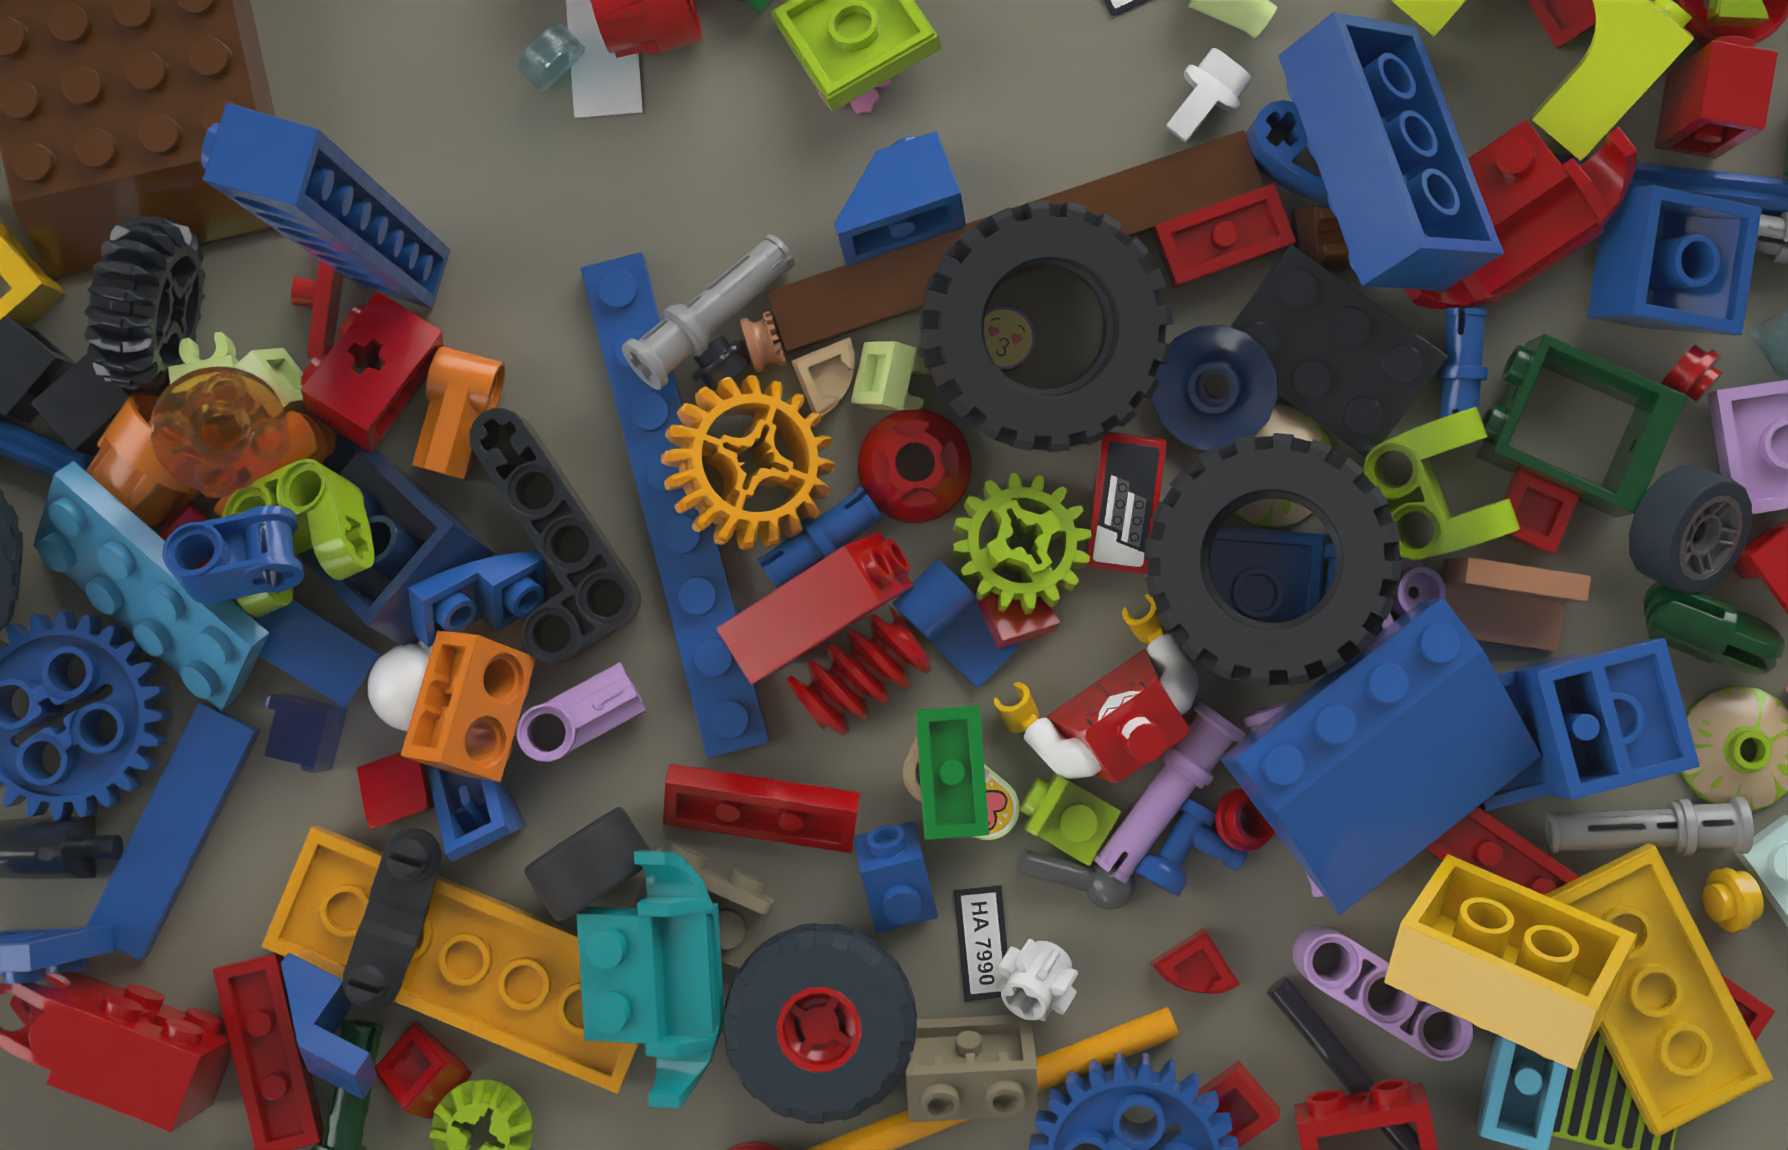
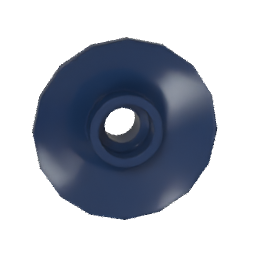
[1152,324,1278,451]

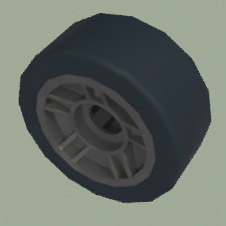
[1629,465,1752,594]

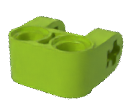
[1363,406,1520,560]
[223,458,375,618]

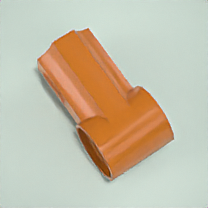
[412,346,505,481]

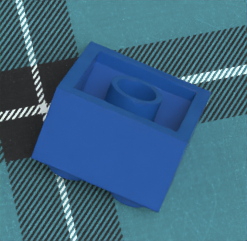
[1587,184,1762,336]

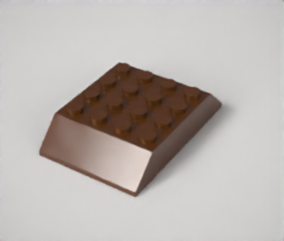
[0,0,275,279]

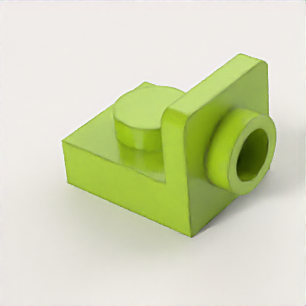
[1019,771,1122,866]

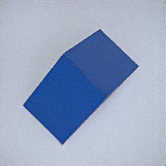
[426,765,527,862]

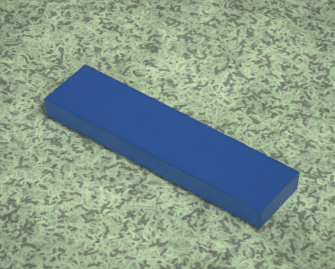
[86,702,261,961]

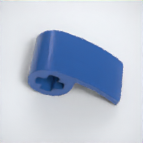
[1245,100,1329,205]
[892,558,1020,687]

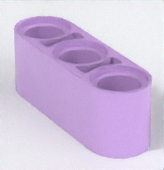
[1292,926,1473,1061]

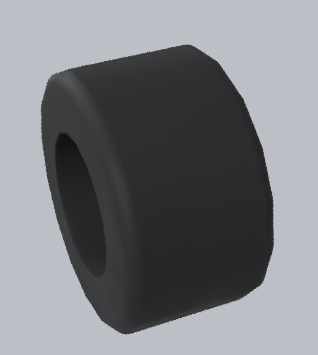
[524,807,650,921]

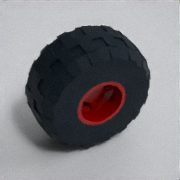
[723,923,917,1124]

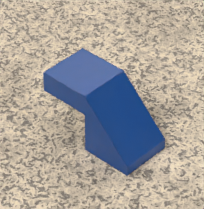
[281,952,378,1100]

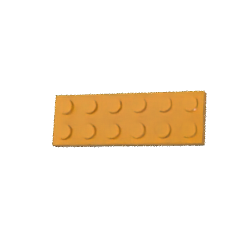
[261,825,639,1094]

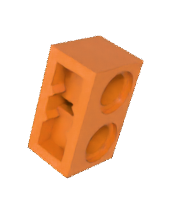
[400,631,536,782]

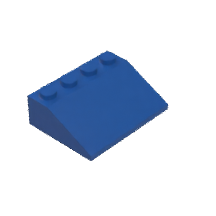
[1219,597,1542,915]

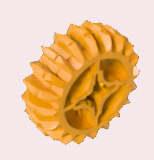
[661,375,835,550]

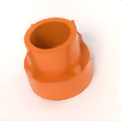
[86,392,227,525]

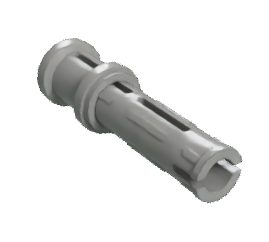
[621,234,795,390]
[1544,796,1754,856]

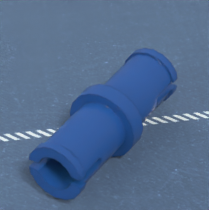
[1436,308,1488,419]
[757,486,884,589]

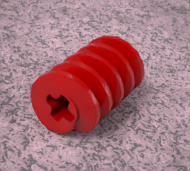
[786,603,932,736]

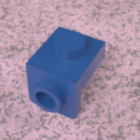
[854,822,938,933]

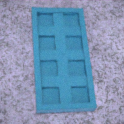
[33,461,269,712]

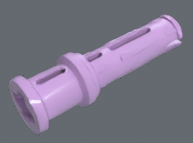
[1093,700,1246,884]

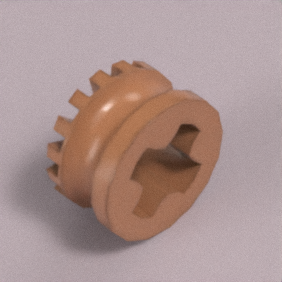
[740,310,787,374]

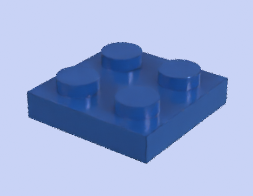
[0,926,114,984]

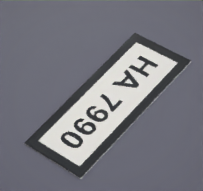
[954,885,1008,1001]

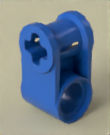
[162,505,304,605]

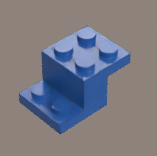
[1478,638,1700,811]

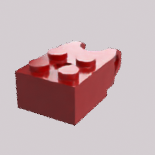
[0,972,232,1133]

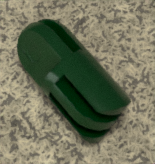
[1643,582,1785,675]

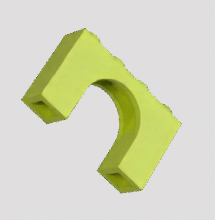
[1391,0,1694,161]

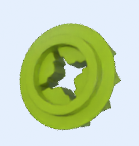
[428,1079,533,1150]

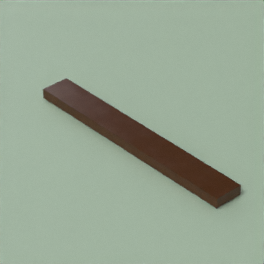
[766,130,1264,354]

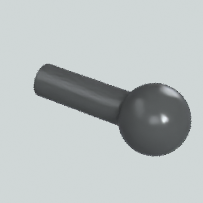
[1017,849,1135,910]

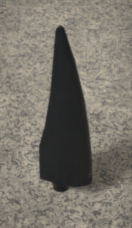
[0,815,123,879]

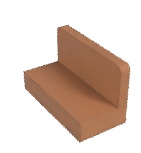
[1441,557,1591,651]

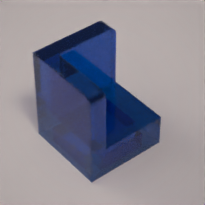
[264,693,348,773]

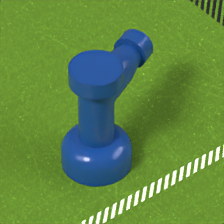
[1134,798,1248,897]

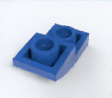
[408,551,548,648]
[245,600,380,708]

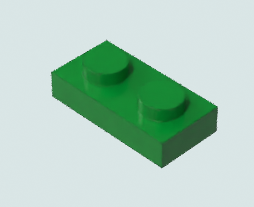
[915,705,989,840]

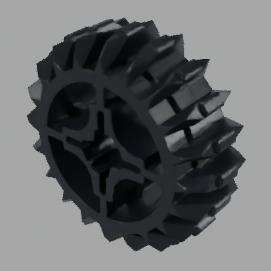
[84,216,206,391]

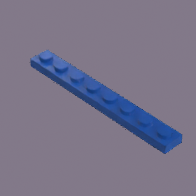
[581,252,770,758]

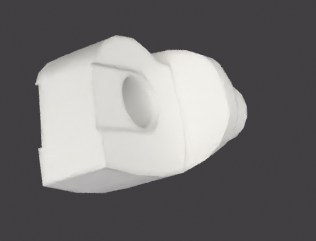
[1166,48,1252,144]

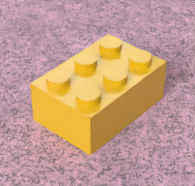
[1384,854,1637,1070]

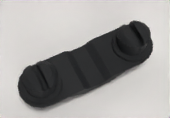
[342,827,442,1011]

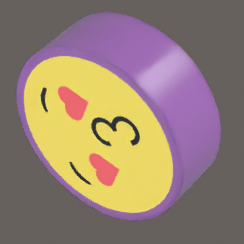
[984,306,1035,372]

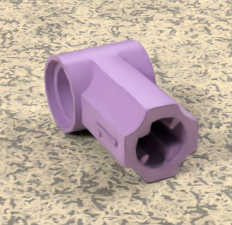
[516,662,647,762]

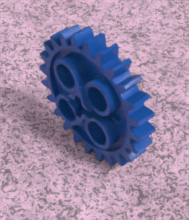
[0,612,172,820]
[1029,1052,1239,1150]

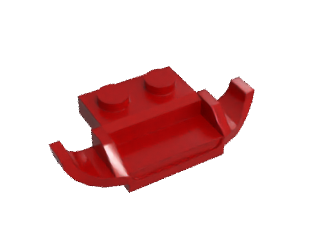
[1404,119,1637,310]

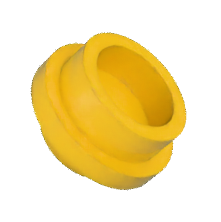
[1702,867,1764,933]

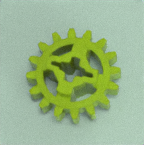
[951,473,1092,614]

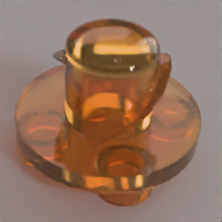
[150,366,290,498]

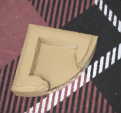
[791,337,855,419]

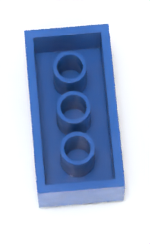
[1278,12,1504,291]

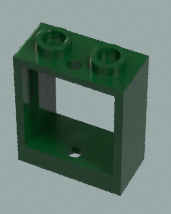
[1477,334,1687,518]

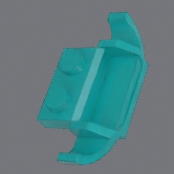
[577,850,724,1109]

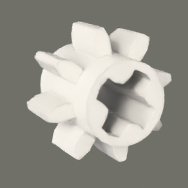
[996,939,1078,1021]

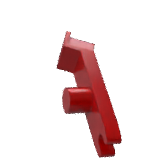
[291,260,343,359]

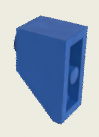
[834,131,966,266]

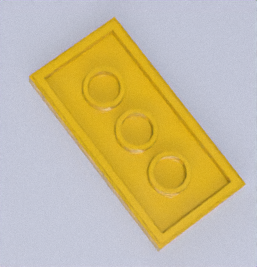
[1545,843,1774,1137]

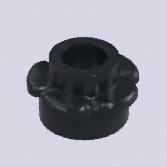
[692,335,751,391]

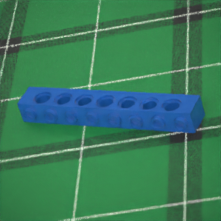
[201,103,450,309]

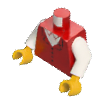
[994,594,1199,784]

